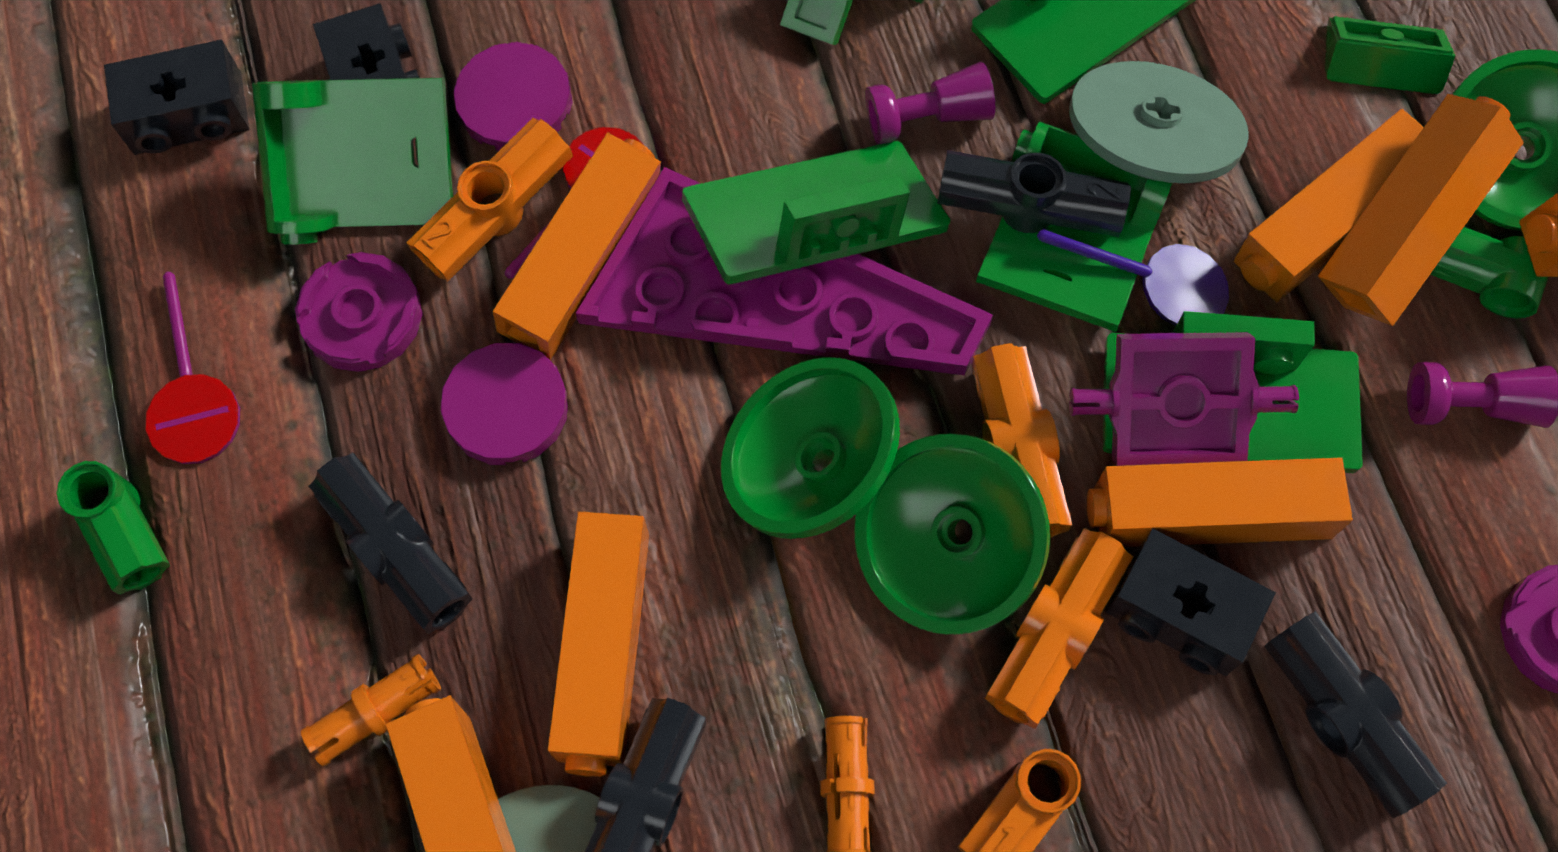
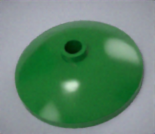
[1452,49,1558,231]
[721,358,900,539]
[854,434,1050,634]

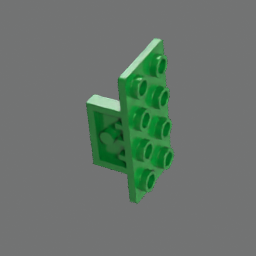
[971,0,1196,104]
[682,141,951,284]
[1103,311,1363,473]

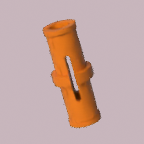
[300,654,441,767]
[820,716,875,852]

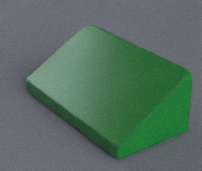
[1325,16,1456,94]

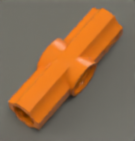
[406,118,573,282]
[971,343,1072,538]
[985,528,1133,729]

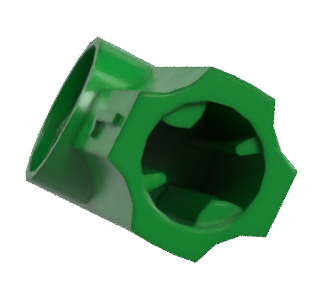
[1430,227,1548,319]
[56,461,171,595]

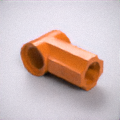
[957,749,1081,852]

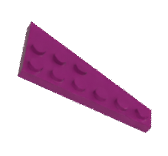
[575,167,993,376]

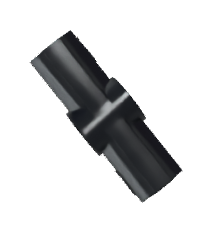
[937,150,1131,237]
[308,452,473,635]
[1264,611,1448,819]
[585,698,706,852]

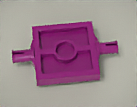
[1069,332,1299,466]

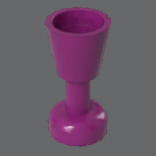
[865,62,996,145]
[1407,362,1558,428]

